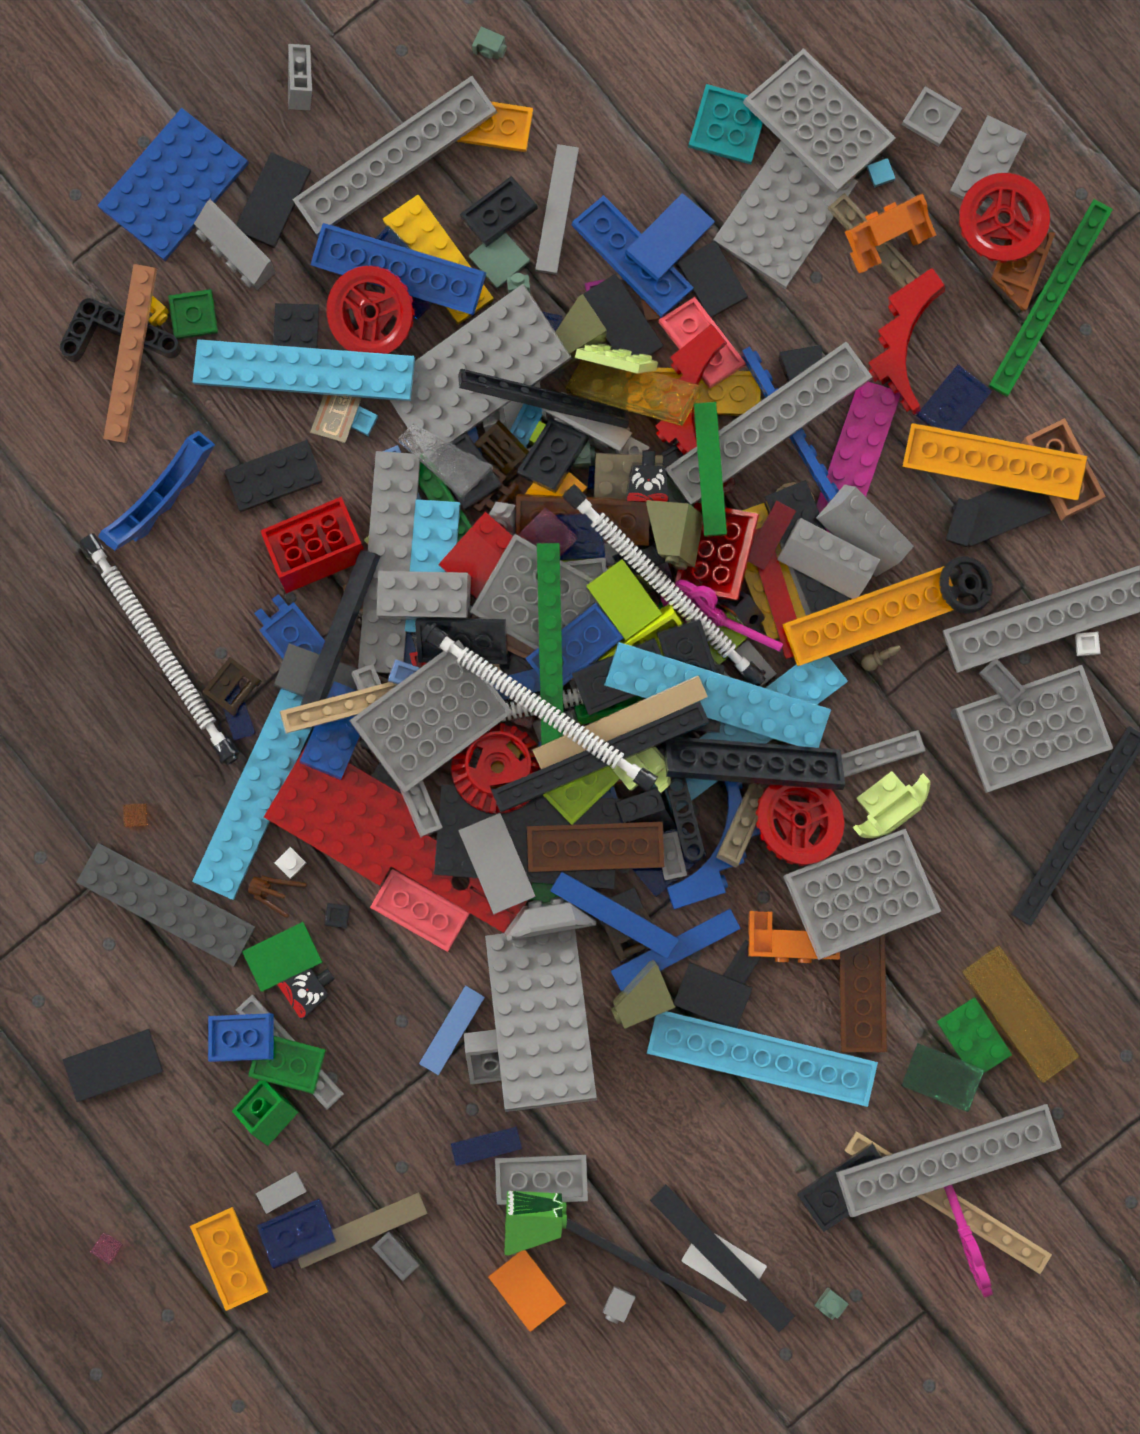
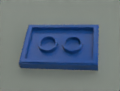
[208,1013,274,1062]

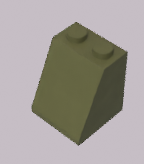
[556,294,607,369]
[646,500,703,570]
[611,960,675,1029]

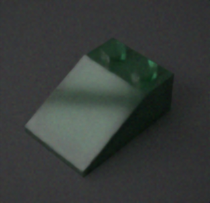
[901,1043,984,1113]

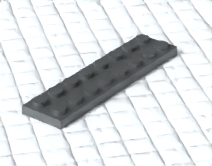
[76,843,256,967]

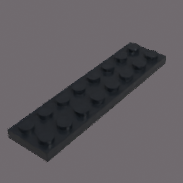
[764,480,873,661]
[664,737,845,790]

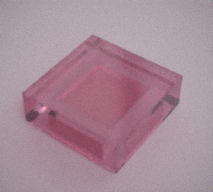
[91,1232,123,1264]

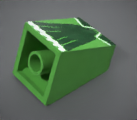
[505,1191,567,1255]

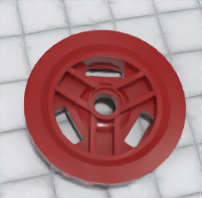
[959,173,1050,263]
[327,266,415,354]
[451,723,541,814]
[756,785,844,866]

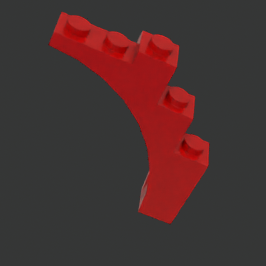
[868,268,945,415]
[655,324,727,455]

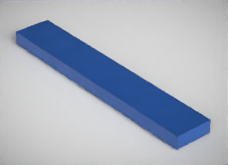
[550,871,679,959]
[611,909,741,991]

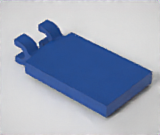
[254,594,325,659]

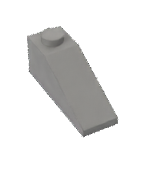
[288,44,312,110]

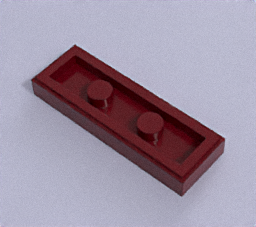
[748,501,796,570]

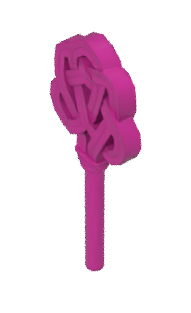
[660,580,783,652]
[944,1184,993,1298]

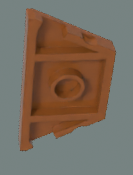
[991,232,1055,312]

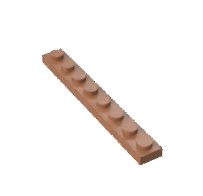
[103,264,157,443]

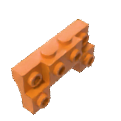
[845,194,937,273]
[748,911,840,963]

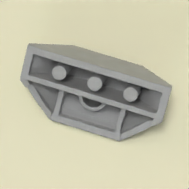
[504,897,596,941]

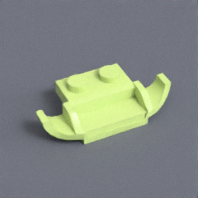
[610,747,671,793]
[853,771,930,838]

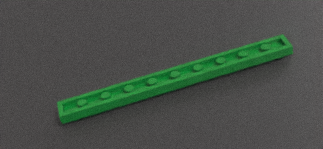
[988,199,1113,397]
[537,543,564,746]

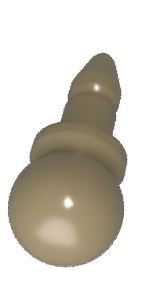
[861,646,901,671]

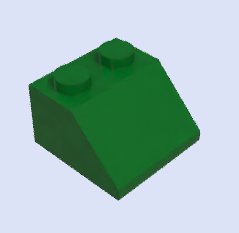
[232,1080,298,1146]

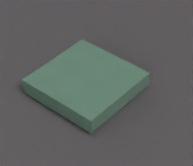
[469,233,530,290]

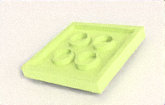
[575,344,658,373]

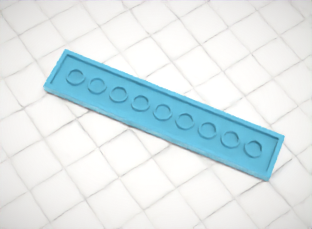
[193,339,415,401]
[605,642,831,748]
[652,656,848,811]
[192,689,313,900]
[647,1011,878,1107]

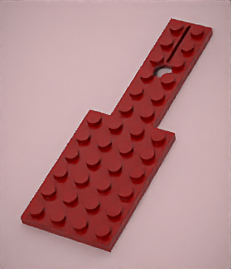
[264,746,528,933]

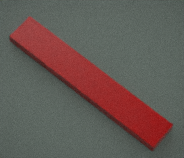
[752,528,797,659]

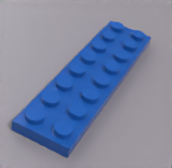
[311,223,487,315]

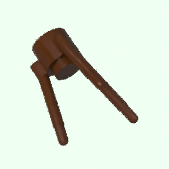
[248,875,307,918]

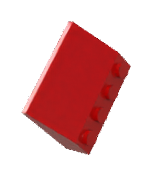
[260,496,364,593]
[675,503,759,601]
[438,512,513,599]

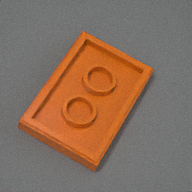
[488,1250,566,1332]

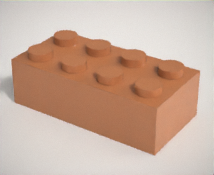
[1021,418,1106,521]

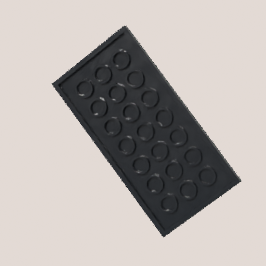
[434,784,621,889]

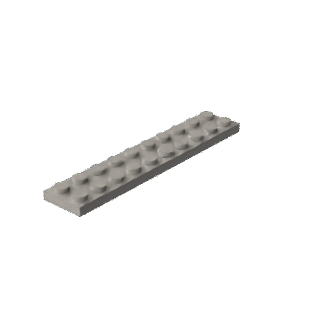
[292,76,497,236]
[665,342,872,506]
[358,451,421,674]
[942,565,1140,673]
[836,1104,1062,1217]

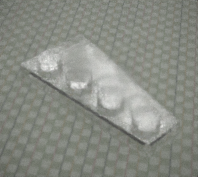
[398,423,493,498]

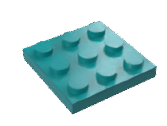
[688,84,763,165]

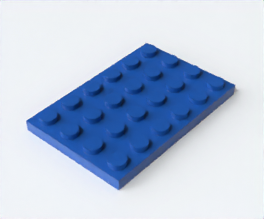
[97,108,249,261]

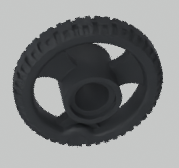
[939,556,993,614]

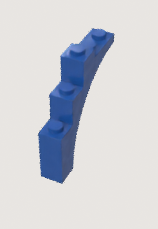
[98,431,215,551]
[667,781,761,910]

